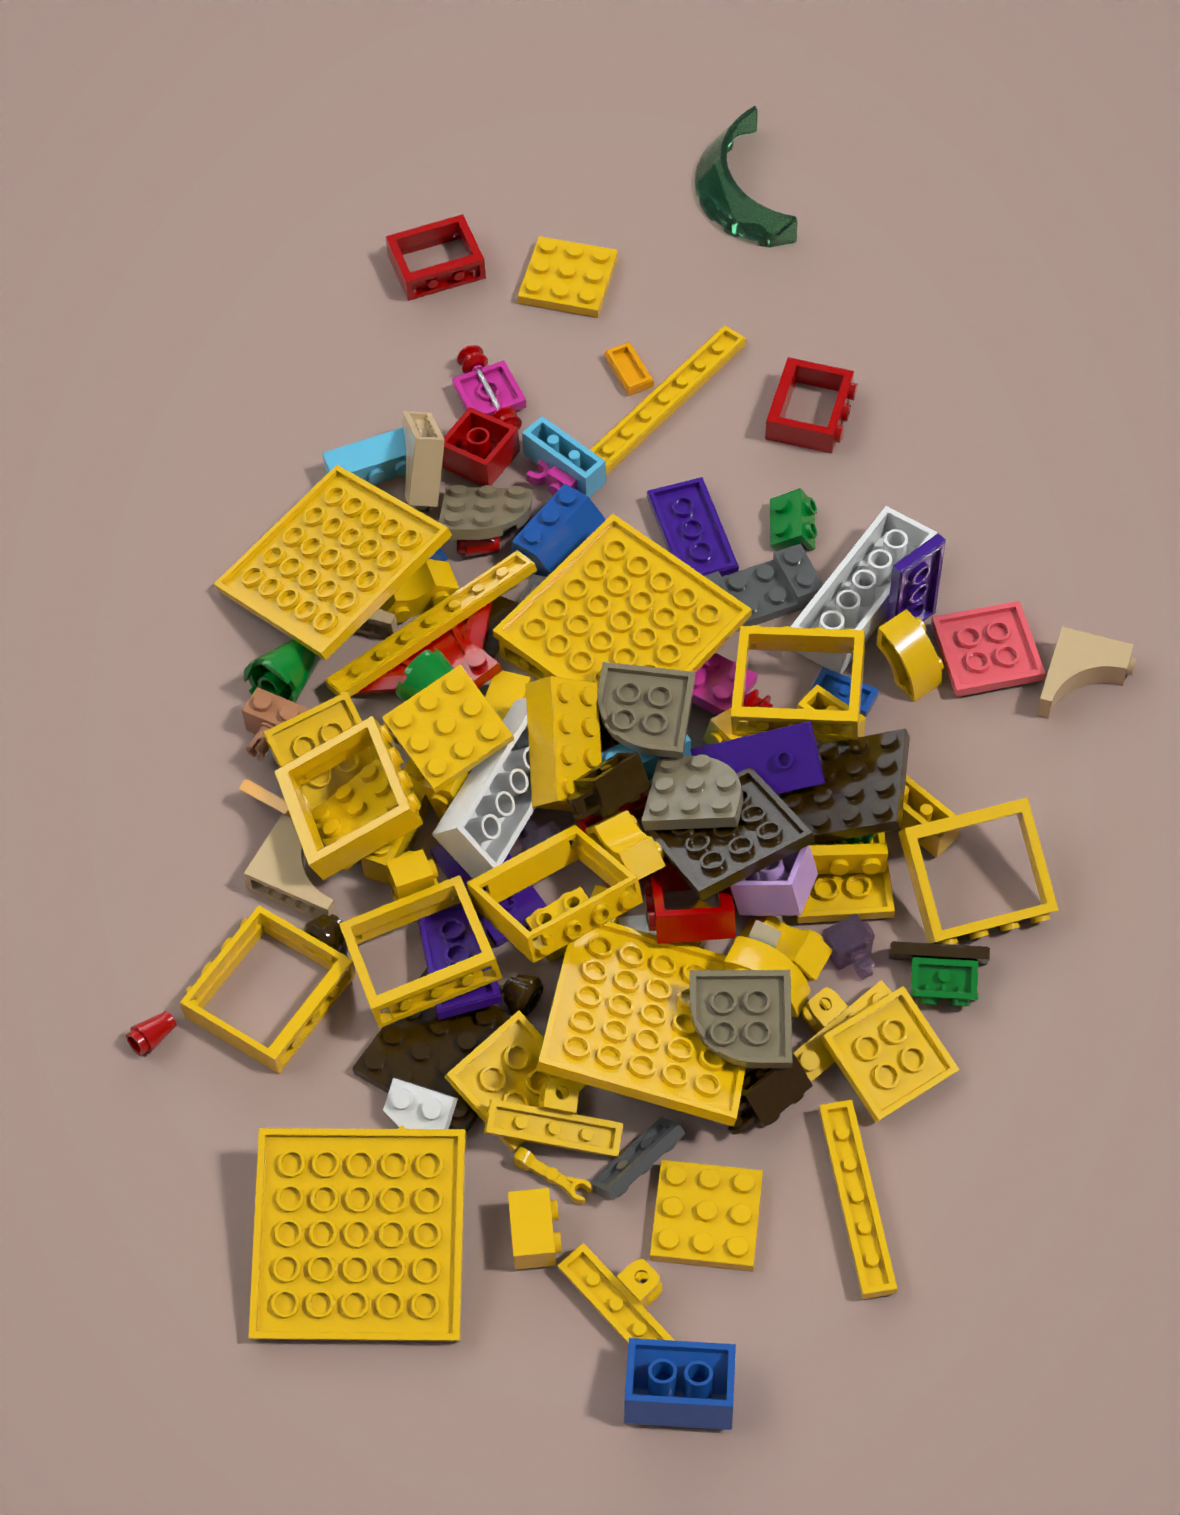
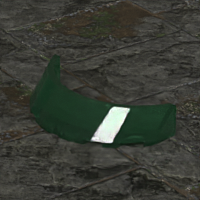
[695,106,798,248]

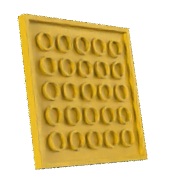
[214,465,452,660]
[493,514,752,690]
[536,922,746,1126]
[248,1128,466,1342]

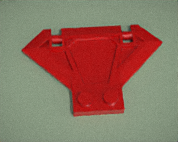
[354,602,502,695]

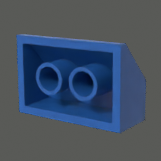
[512,484,606,580]
[624,1338,736,1430]

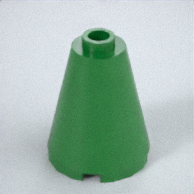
[243,639,321,703]
[396,648,454,702]

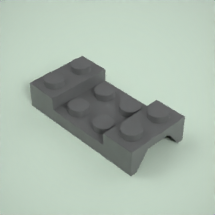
[705,543,823,632]

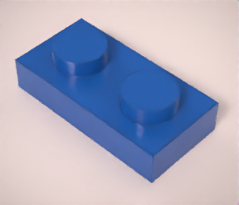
[810,667,879,718]

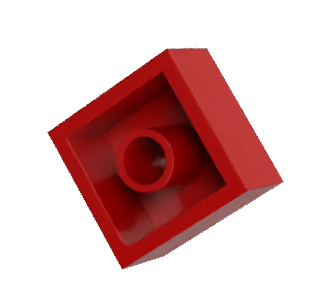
[442,407,520,486]

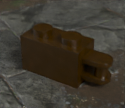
[567,753,651,820]
[728,1053,813,1135]

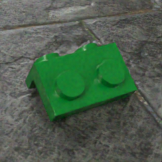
[770,488,818,551]
[910,957,979,1007]

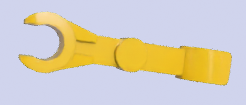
[513,1147,592,1205]

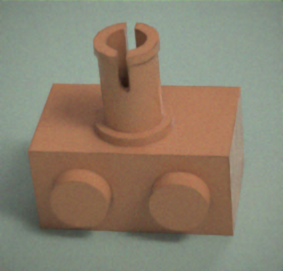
[242,687,310,760]

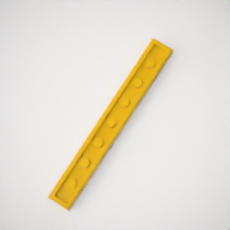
[590,325,746,475]
[325,550,537,697]

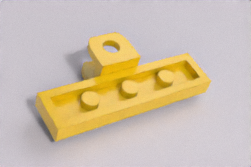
[793,980,892,1082]
[484,1078,623,1158]
[557,1242,675,1344]

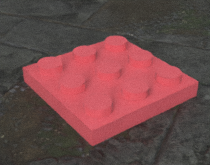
[931,601,1046,697]

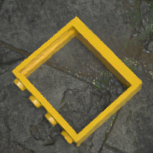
[731,625,865,740]
[274,716,423,880]
[898,797,1059,945]
[467,825,643,963]
[339,875,503,1028]
[180,905,356,1074]

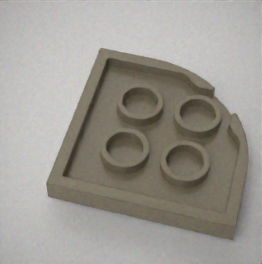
[439,485,533,540]
[597,662,696,759]
[641,754,743,831]
[690,970,792,1068]

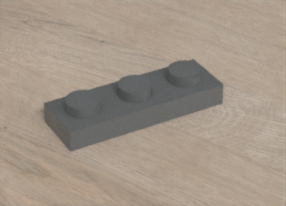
[589,1117,685,1200]

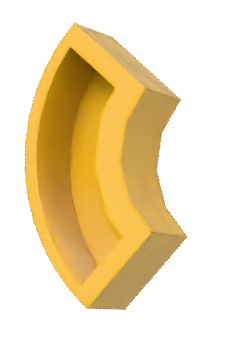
[380,559,460,623]
[877,609,944,702]
[585,810,666,880]
[740,915,833,981]
[724,936,811,1017]

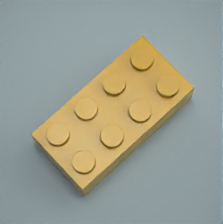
[525,676,602,812]

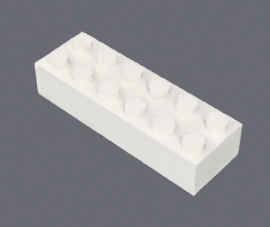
[790,506,937,674]
[432,697,535,878]

